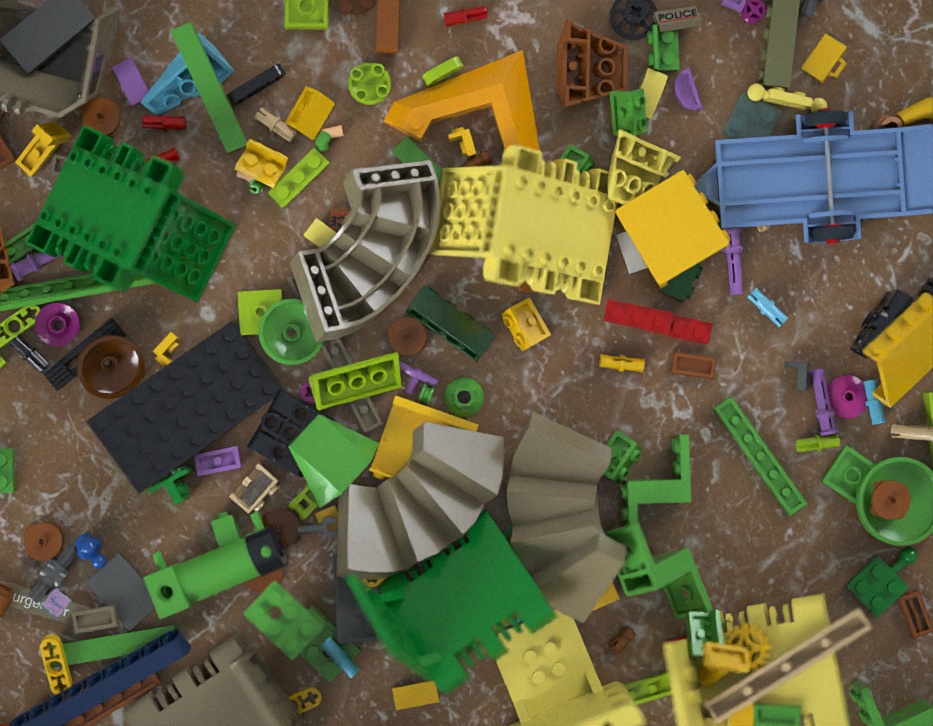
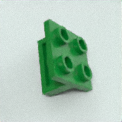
[147,466,195,505]

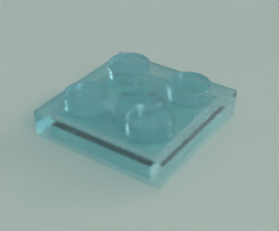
[722,92,781,139]

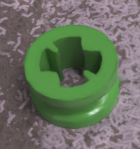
[418,384,435,405]

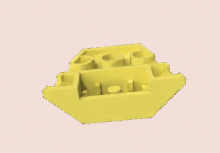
[607,130,681,205]

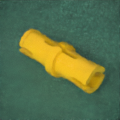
[599,354,645,373]

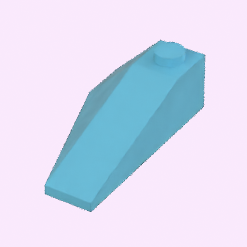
[141,33,234,116]

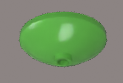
[259,299,324,365]

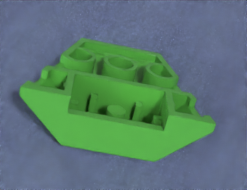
[288,414,379,508]

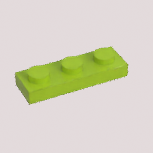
[268,147,330,209]

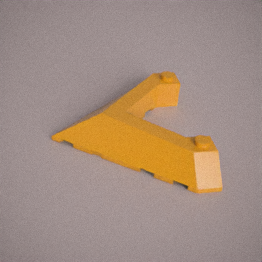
[384,50,540,152]

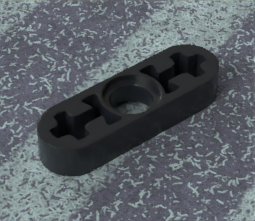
[226,64,286,107]

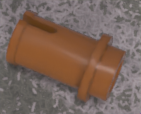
[463,151,492,167]
[608,626,636,654]

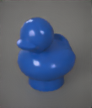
[75,533,107,569]

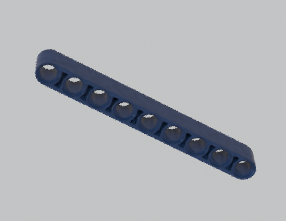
[9,629,191,726]

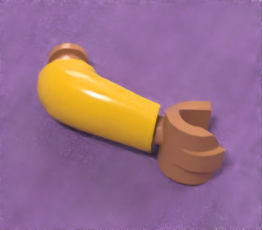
[873,97,933,129]

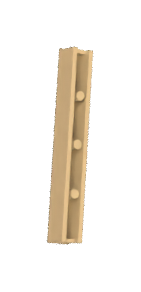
[704,608,873,724]

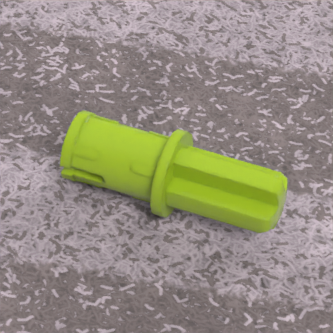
[795,433,840,452]

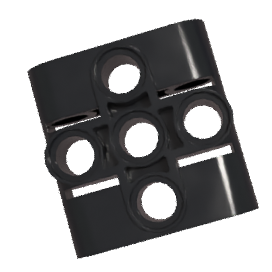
[850,289,914,358]
[247,389,335,478]

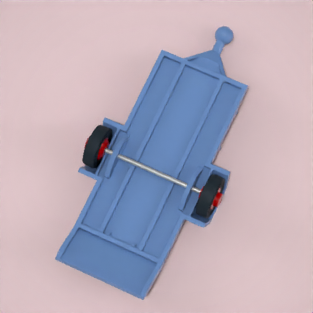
[694,108,933,244]

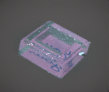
[40,588,72,619]

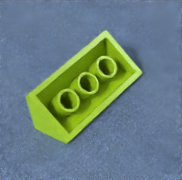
[308,352,402,411]

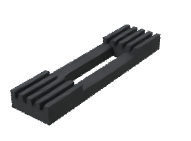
[42,318,126,391]

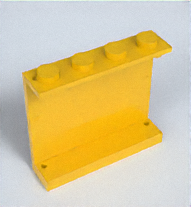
[615,169,731,289]
[863,292,933,408]
[369,395,479,480]

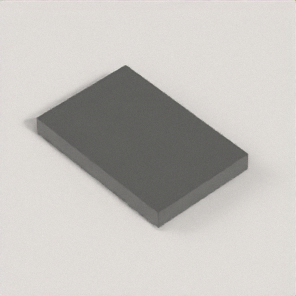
[86,552,155,631]

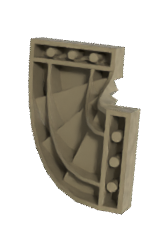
[290,160,441,343]
[507,411,626,623]
[337,422,504,579]

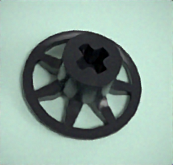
[610,0,657,39]

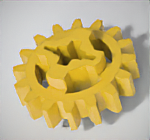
[724,623,772,673]

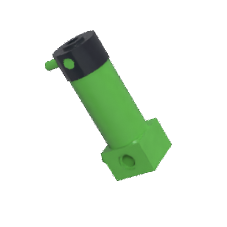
[143,512,288,619]

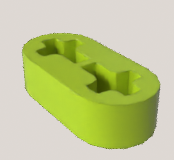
[422,56,464,86]

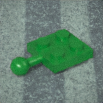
[845,547,918,618]

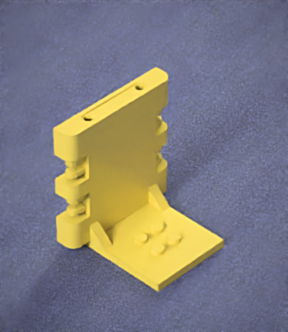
[428,145,617,305]
[663,594,850,726]
[496,609,645,726]

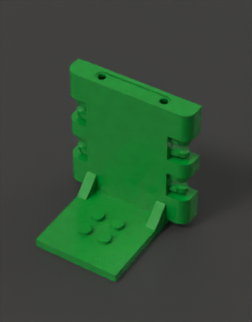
[25,125,236,303]
[346,509,558,695]

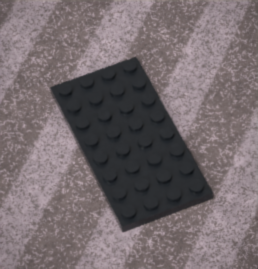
[85,321,284,495]

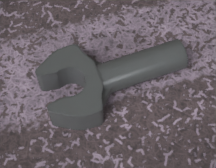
[298,516,338,539]

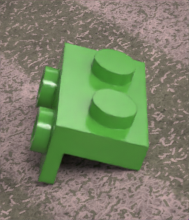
[685,609,725,658]

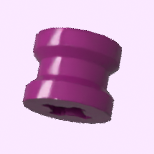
[741,0,766,25]
[300,382,315,403]

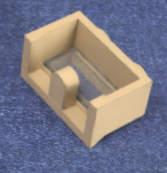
[229,463,280,514]

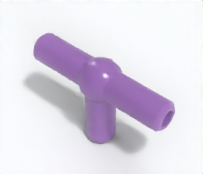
[399,361,438,395]

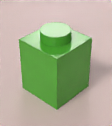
[211,511,243,547]

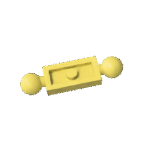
[747,83,827,113]

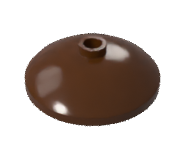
[77,335,144,399]

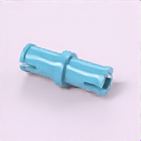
[747,288,789,328]
[863,379,886,425]
[320,637,361,679]

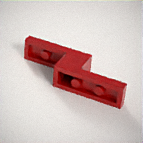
[603,299,713,345]

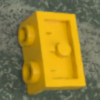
[235,139,288,188]
[501,297,551,351]

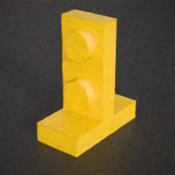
[15,121,72,177]
[698,642,750,688]

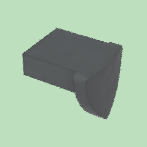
[785,361,811,391]

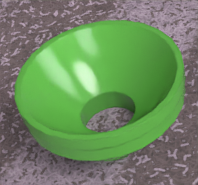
[444,378,484,417]

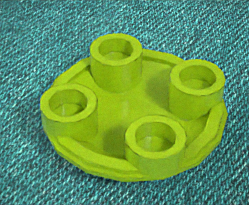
[348,63,391,105]

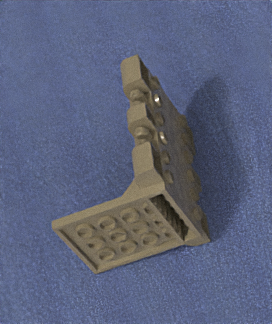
[124,634,304,726]

